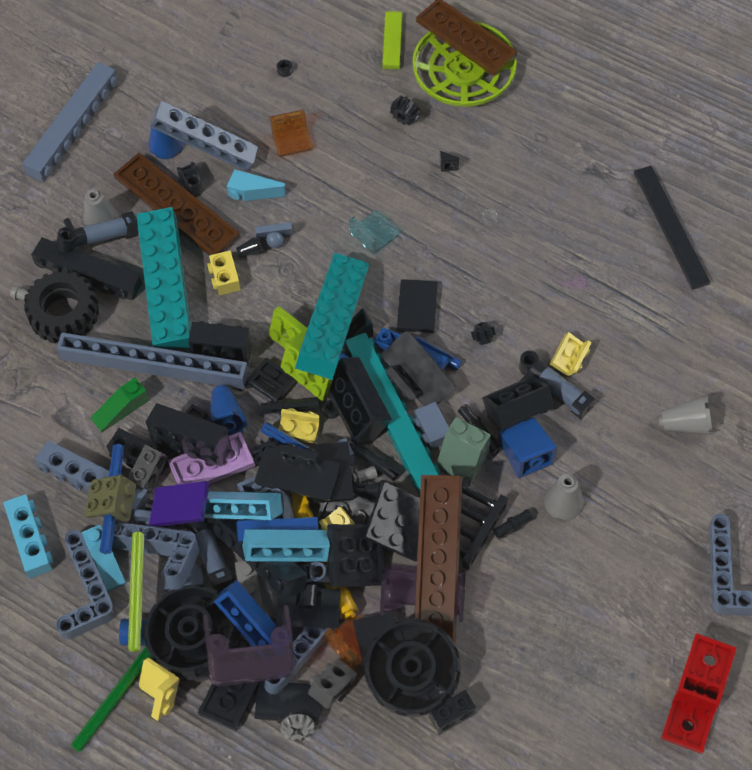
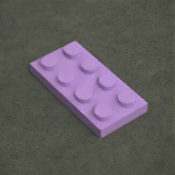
[168,432,255,485]

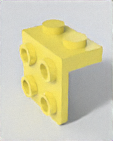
[139,658,180,721]

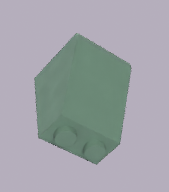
[437,417,491,485]

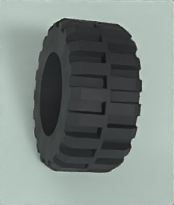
[24,270,99,343]

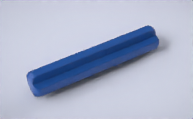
[414,336,461,370]
[261,422,309,450]

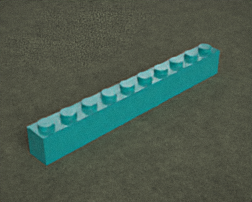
[345,332,440,497]

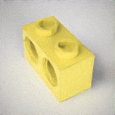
[207,250,240,295]

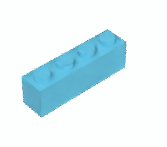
[204,491,283,520]
[242,530,330,561]

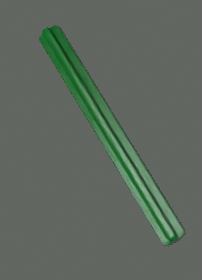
[71,646,151,752]

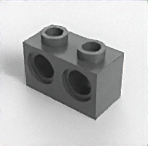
[127,445,169,491]
[308,659,357,709]

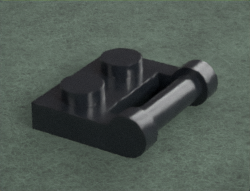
[245,358,296,402]

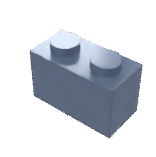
[413,402,449,451]

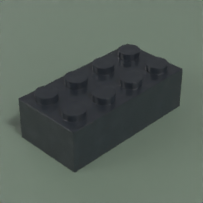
[329,357,392,444]
[145,403,232,467]

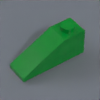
[91,377,149,433]

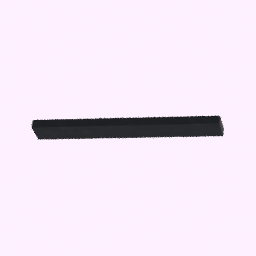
[634,165,710,290]

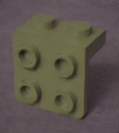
[84,475,137,522]

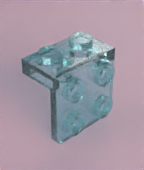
[349,211,399,255]

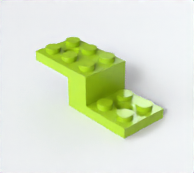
[268,306,334,401]

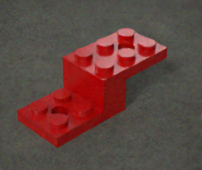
[661,633,737,754]

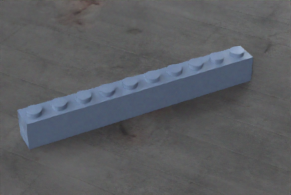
[57,333,249,390]

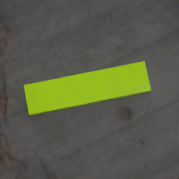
[382,11,402,70]

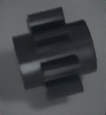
[471,322,496,345]

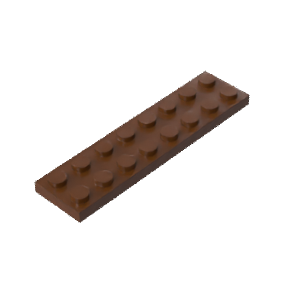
[113,152,240,255]
[415,475,462,642]

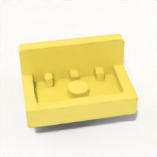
[550,332,592,377]

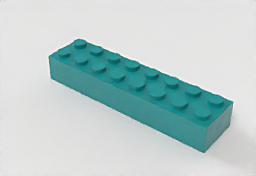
[136,207,191,351]
[295,252,370,380]

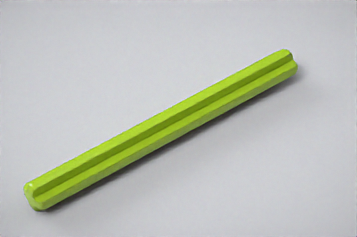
[128,532,144,652]

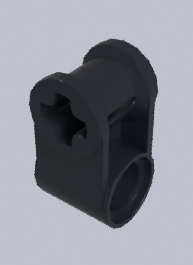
[176,162,203,197]

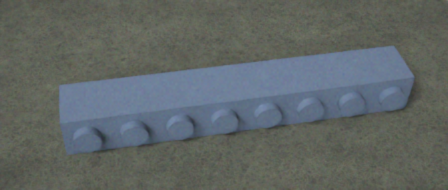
[22,62,118,182]

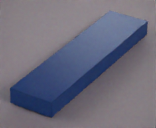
[236,517,319,542]

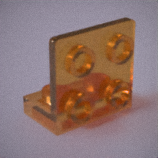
[270,109,313,157]
[324,614,362,670]

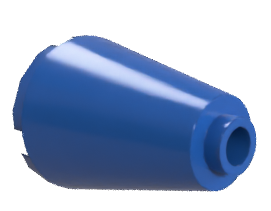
[148,128,184,159]
[209,385,247,436]

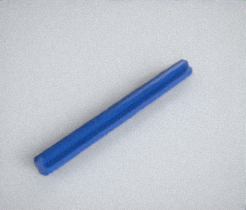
[100,444,124,554]

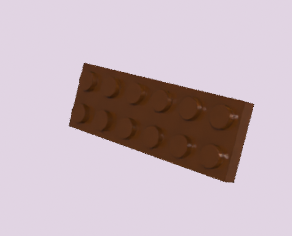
[416,0,517,77]

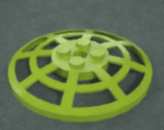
[412,21,517,107]

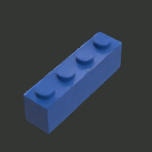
[214,580,291,664]

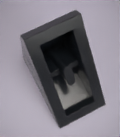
[345,308,373,340]

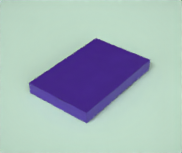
[149,481,209,527]

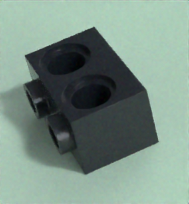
[106,428,153,469]
[429,689,477,735]

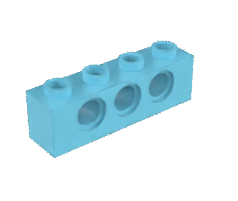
[3,494,53,579]

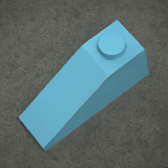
[227,169,286,201]
[81,524,126,592]

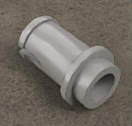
[10,286,28,300]
[351,466,377,484]

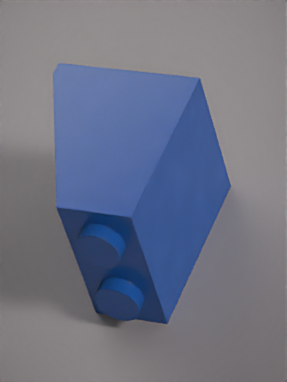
[498,417,557,479]

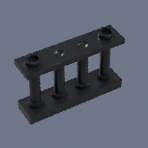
[459,476,508,570]

